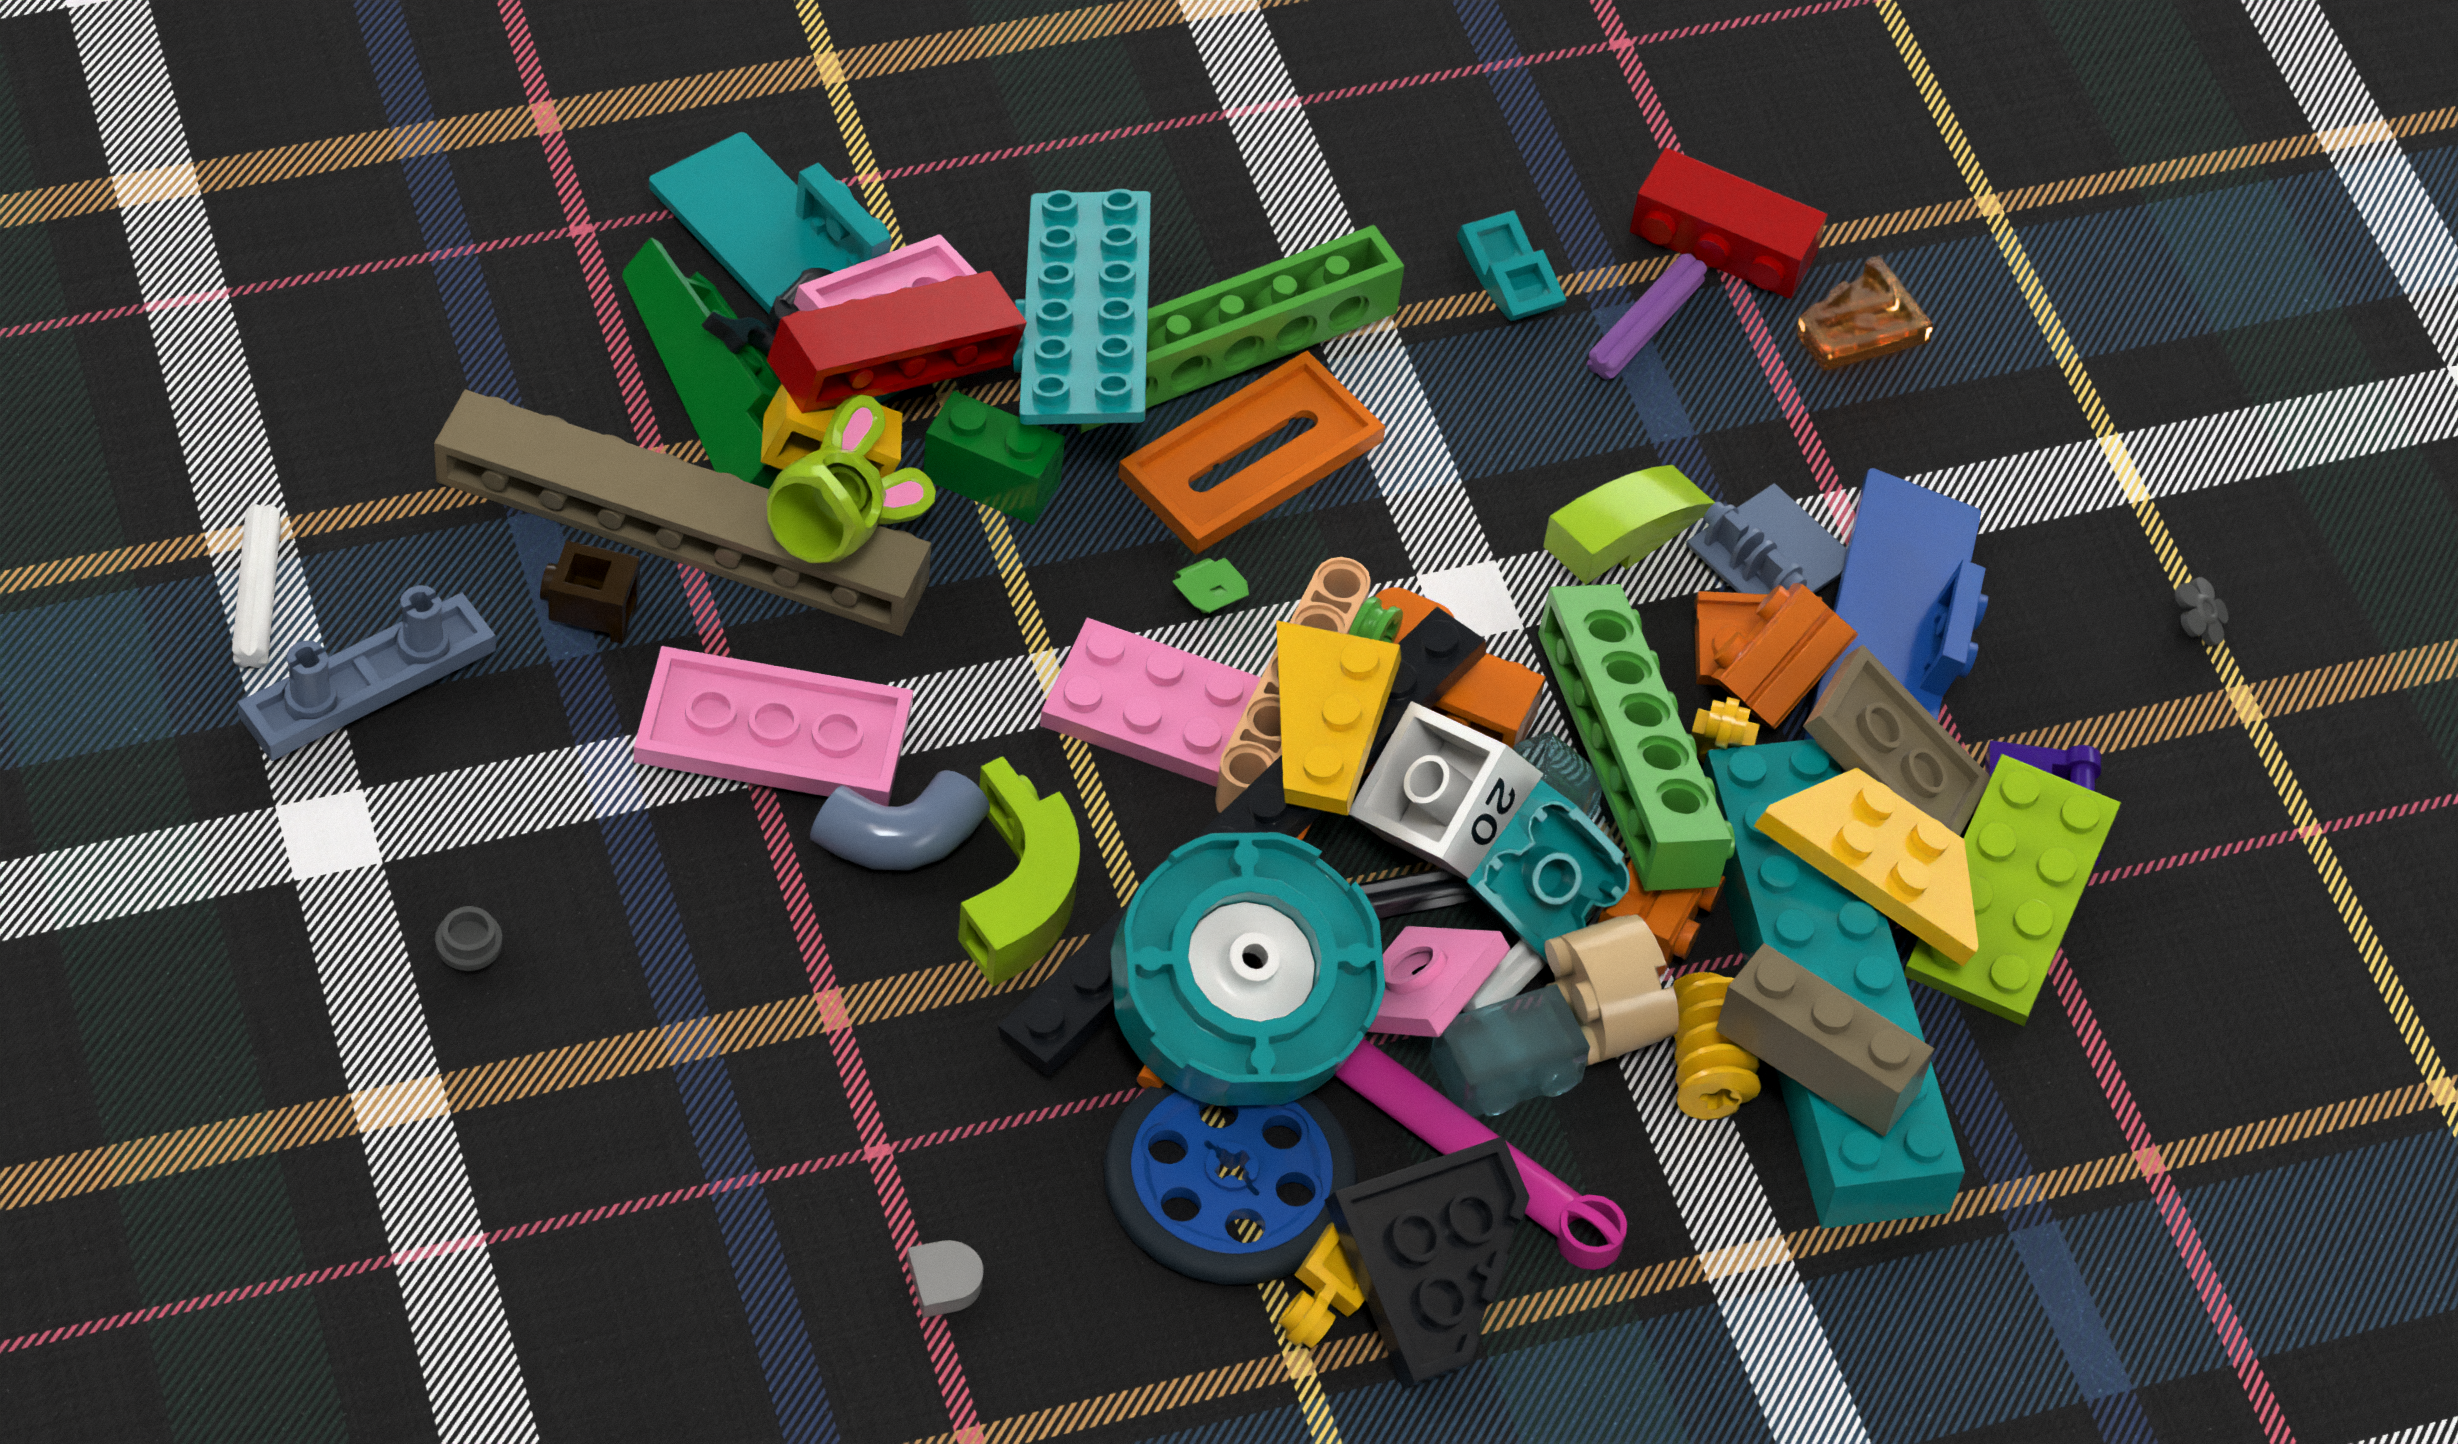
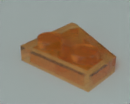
[1797,255,1933,371]

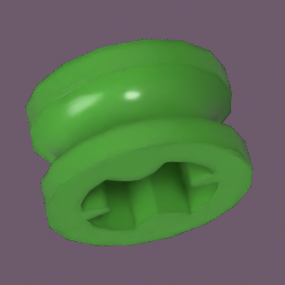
[1349,596,1403,643]

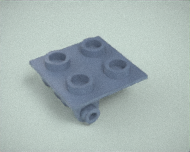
[1686,483,1847,594]

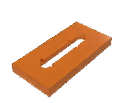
[1118,351,1386,555]

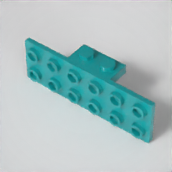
[649,132,907,404]
[1013,189,1151,425]

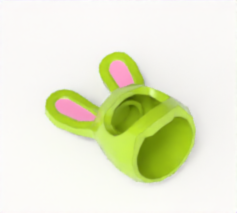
[767,395,936,564]

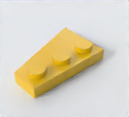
[1276,620,1401,816]

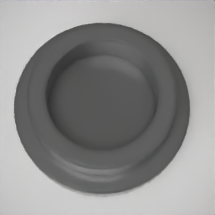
[435,906,502,971]

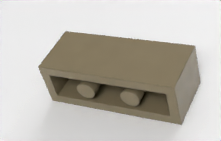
[1716,943,1934,1137]

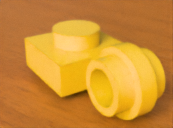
[1691,697,1760,763]
[1278,1221,1365,1348]

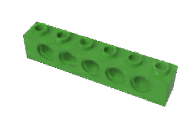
[1075,225,1405,433]
[1538,584,1735,891]

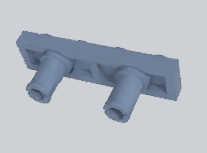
[237,585,496,761]

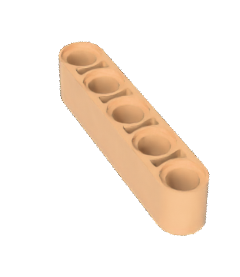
[1215,557,1371,813]

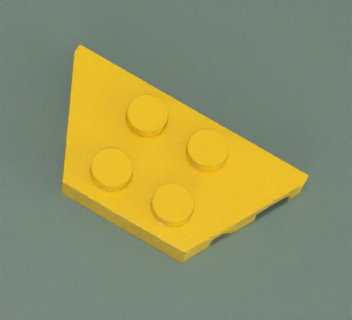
[1754,768,1979,967]

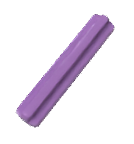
[1587,253,1707,380]

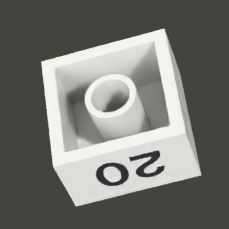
[1349,701,1543,880]

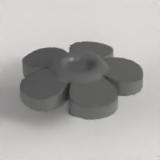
[2175,577,2228,646]

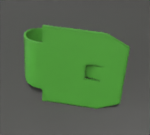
[1172,558,1249,614]

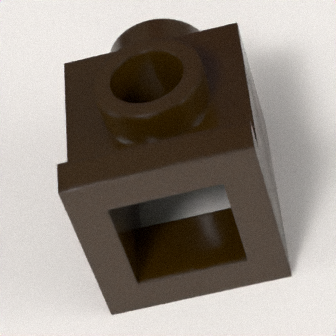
[540,540,640,644]

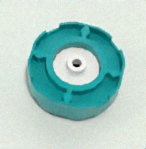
[1110,832,1385,1106]

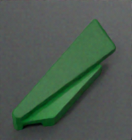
[622,238,782,489]

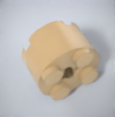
[1544,914,1679,1066]

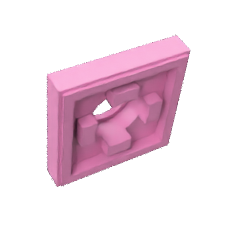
[1367,926,1511,1037]

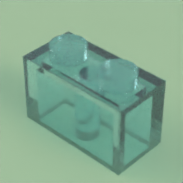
[1429,983,1590,1117]

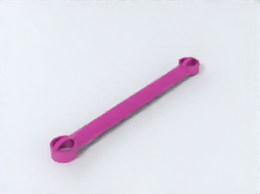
[1334,1038,1627,1270]

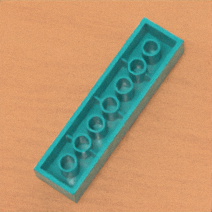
[1702,739,1965,1229]

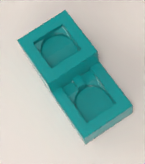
[1456,210,1566,321]

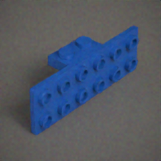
[1804,468,1988,774]

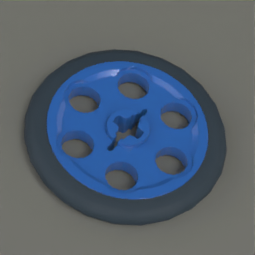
[1103,1082,1358,1285]

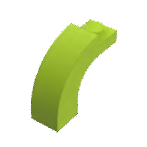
[958,756,1080,987]

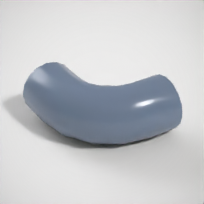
[810,770,990,870]

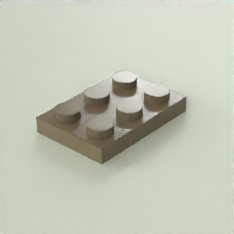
[1803,644,1991,836]

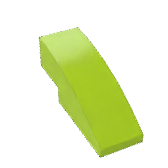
[1543,465,1715,585]

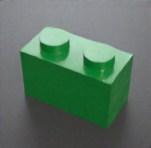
[923,390,1065,525]

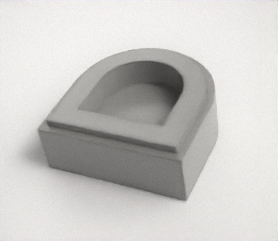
[907,1240,983,1318]

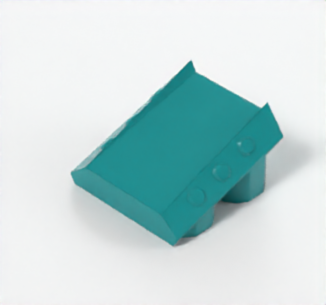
[1467,779,1630,965]

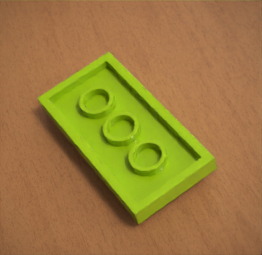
[1904,754,2121,1026]

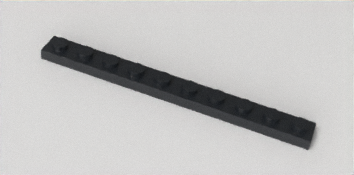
[998,607,1486,1076]

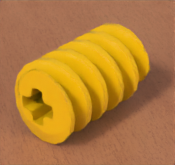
[1673,972,1761,1121]

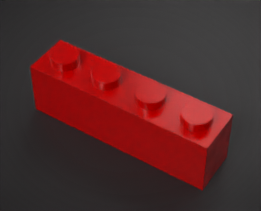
[767,270,1027,413]

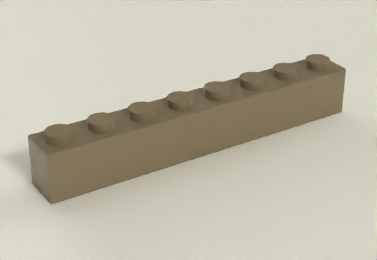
[434,389,931,636]

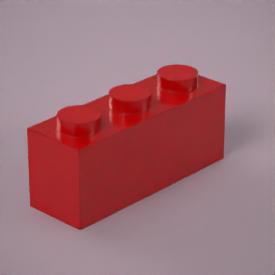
[1629,147,1828,299]

